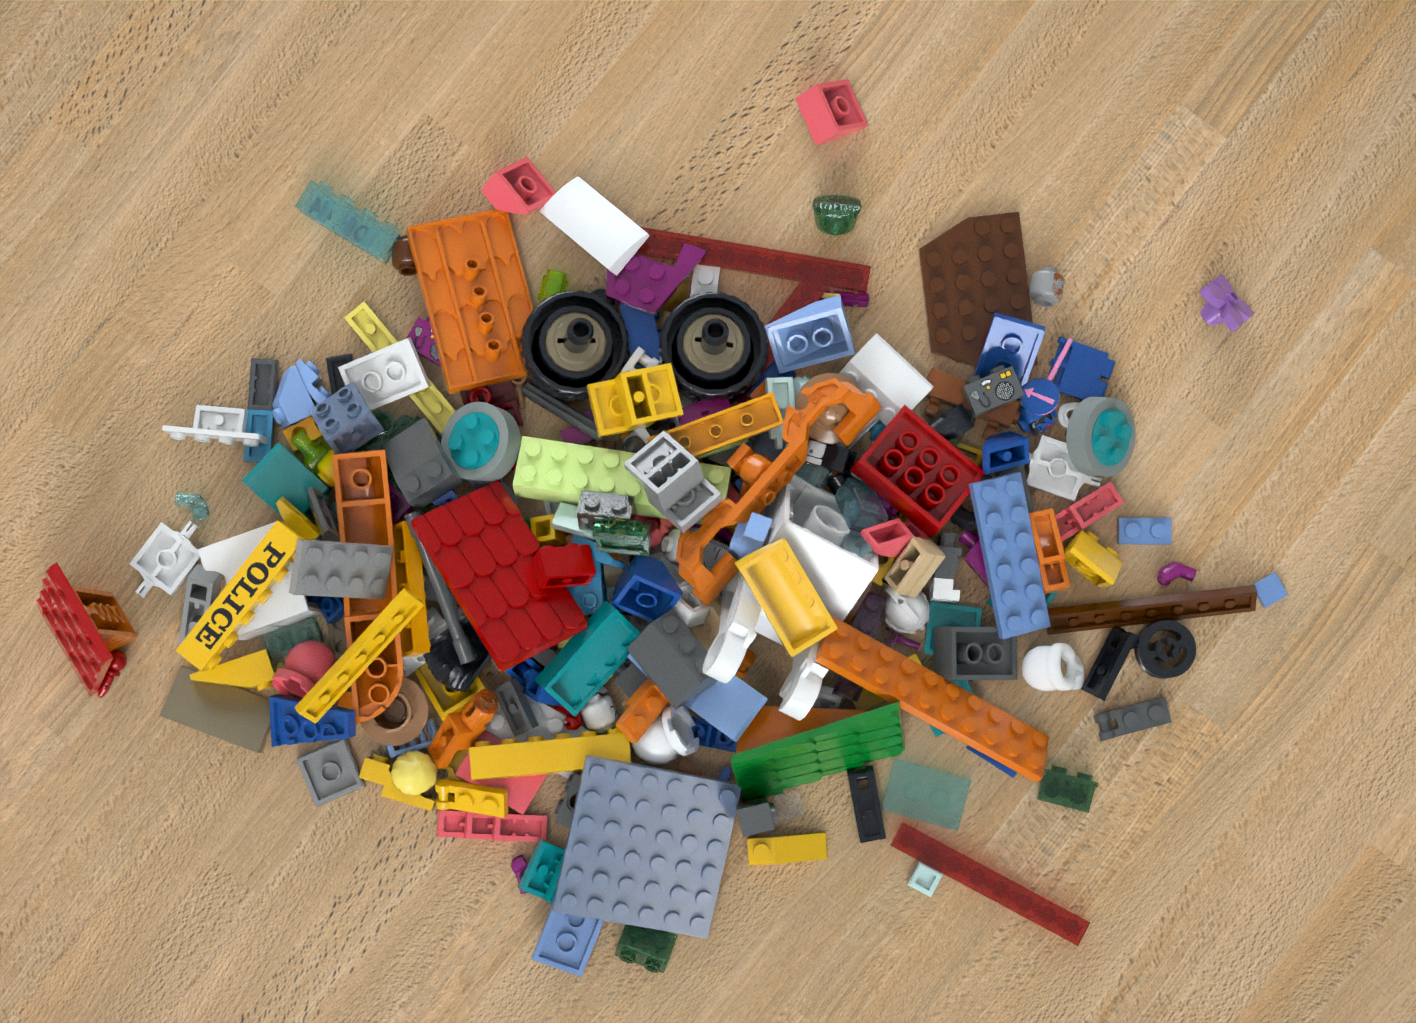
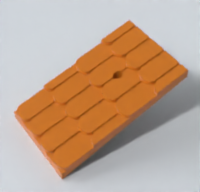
[406,209,534,394]

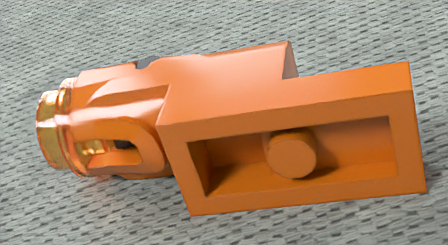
[427,689,499,769]

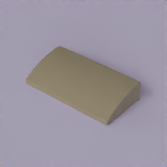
[159,666,271,753]

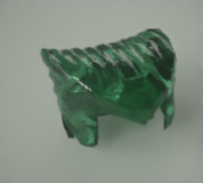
[812,195,862,236]

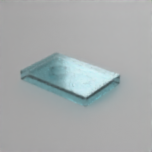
[881,759,971,831]

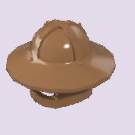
[795,373,861,444]
[360,676,429,746]

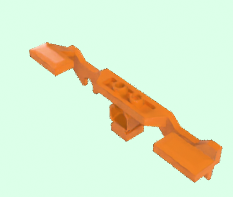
[676,378,882,607]

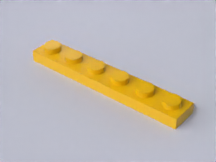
[294,588,424,724]

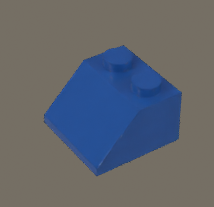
[611,552,683,622]

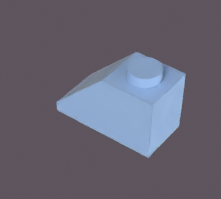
[272,365,315,429]

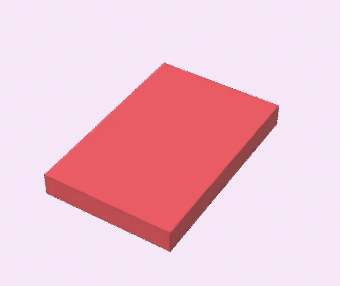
[455,730,548,815]

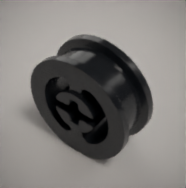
[1134,620,1196,679]

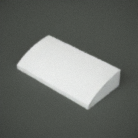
[539,177,650,276]

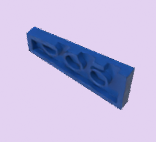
[269,694,356,747]

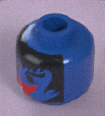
[1017,406,1057,436]

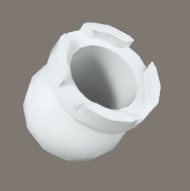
[632,705,699,766]

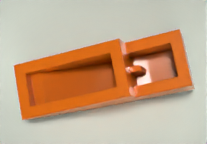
[1029,508,1071,594]

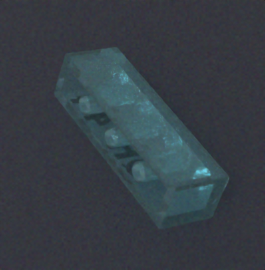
[295,180,401,265]

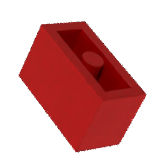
[532,543,596,589]

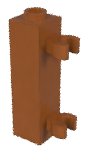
[924,367,1020,440]

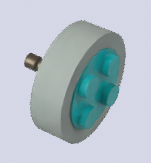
[1065,397,1136,477]
[441,402,521,484]

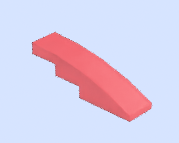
[1055,481,1124,541]
[436,810,547,842]

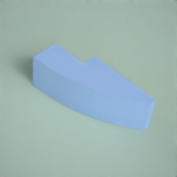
[728,512,773,561]

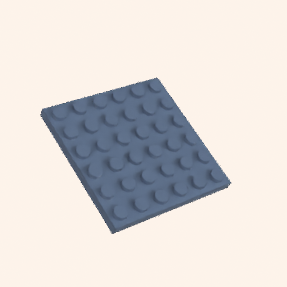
[552,755,742,938]

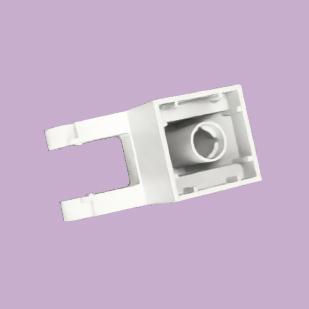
[702,474,879,721]

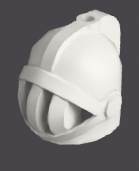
[883,585,930,634]

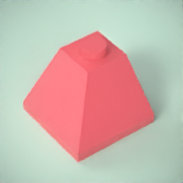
[481,157,556,215]

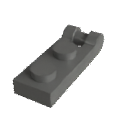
[1094,697,1172,741]

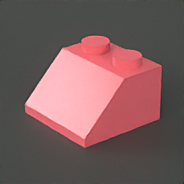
[795,79,869,145]

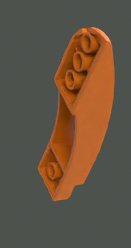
[332,450,404,723]

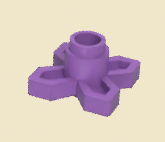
[1199,274,1254,332]

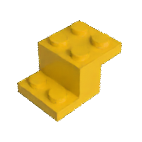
[586,363,684,437]

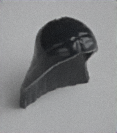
[423,619,492,692]

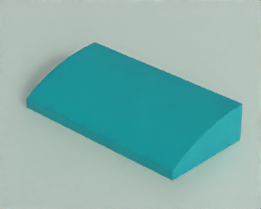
[534,601,641,717]

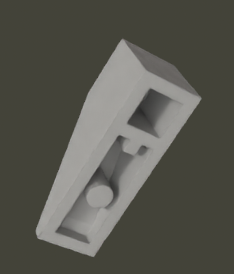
[178,564,222,646]

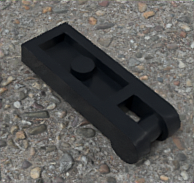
[1081,627,1139,701]
[846,765,886,843]

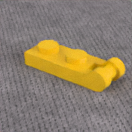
[435,779,508,818]

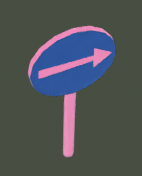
[1021,338,1073,415]

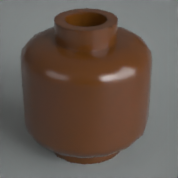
[392,235,417,276]

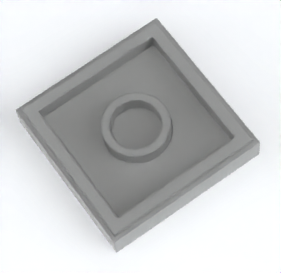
[296,739,366,807]

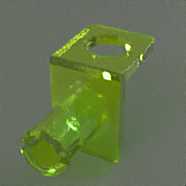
[290,430,329,474]

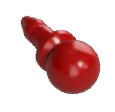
[98,650,127,698]

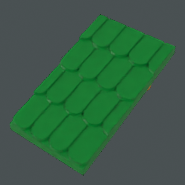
[731,702,905,802]

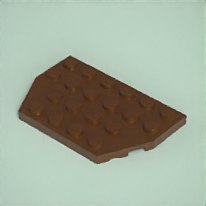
[918,212,1038,368]

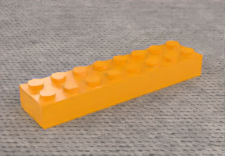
[647,392,784,457]
[393,521,431,657]

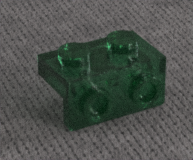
[592,518,651,556]
[1036,765,1098,813]
[614,924,677,973]

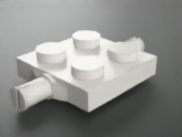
[1026,435,1102,502]
[130,520,201,598]

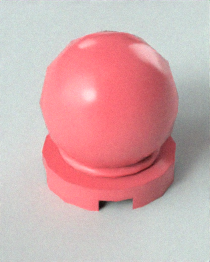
[272,640,336,699]

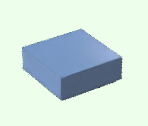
[1252,572,1288,608]

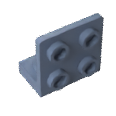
[310,382,384,454]

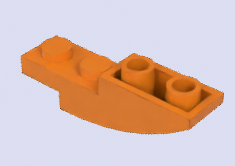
[615,678,670,743]

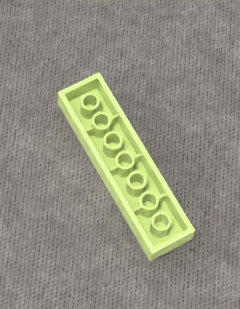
[513,436,731,528]

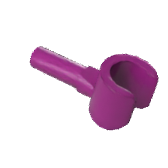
[883,628,920,649]
[511,855,527,894]

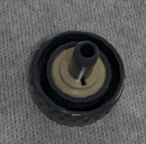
[519,290,629,402]
[659,292,768,402]

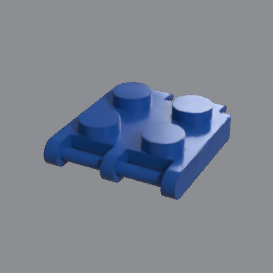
[1048,337,1115,401]

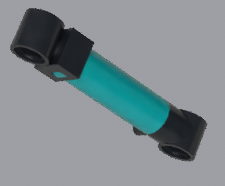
[826,403,975,501]

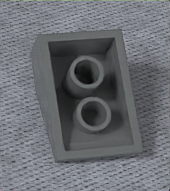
[381,417,463,510]
[933,627,1017,680]

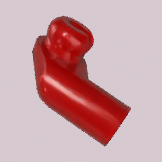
[554,705,582,730]

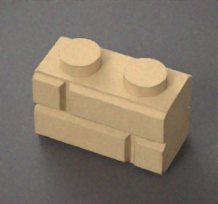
[884,536,946,597]

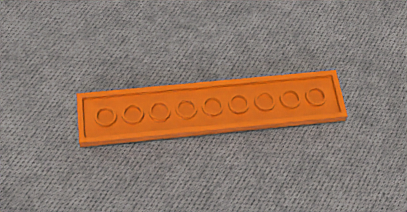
[815,615,1049,783]

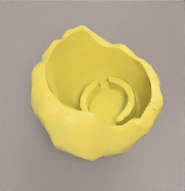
[390,750,437,795]

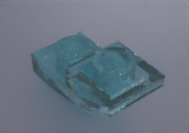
[262,617,324,661]

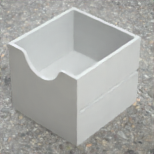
[198,522,322,641]

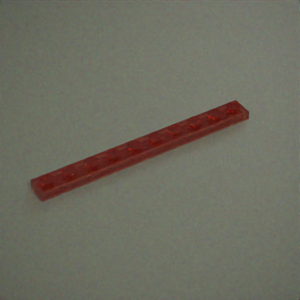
[636,227,871,293]

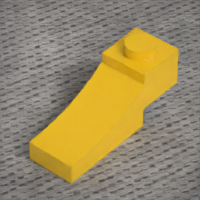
[359,753,436,811]

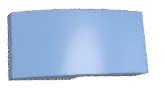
[296,359,331,403]

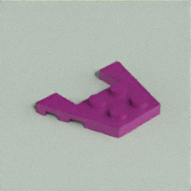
[606,243,707,316]

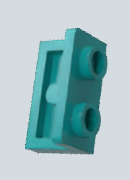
[518,839,565,904]

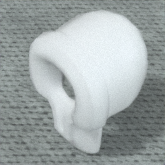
[1021,643,1085,691]

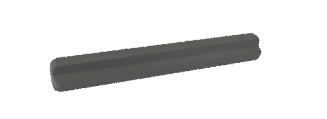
[521,382,605,441]

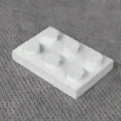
[338,337,431,410]

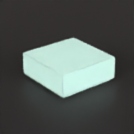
[907,861,943,897]

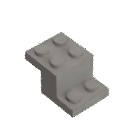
[623,431,723,533]

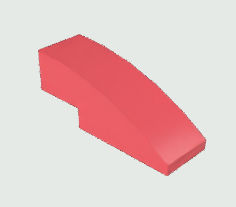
[860,518,928,557]

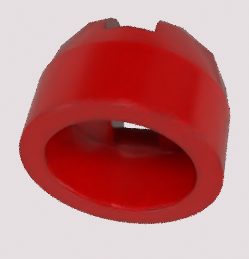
[470,387,492,404]

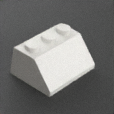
[839,333,934,426]

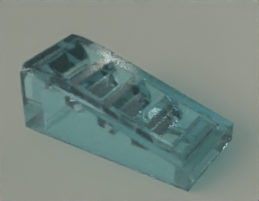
[795,462,834,488]

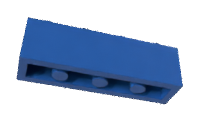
[620,304,661,370]

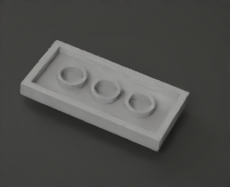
[289,539,393,600]

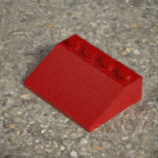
[850,405,984,538]

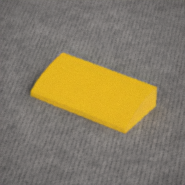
[735,538,838,657]

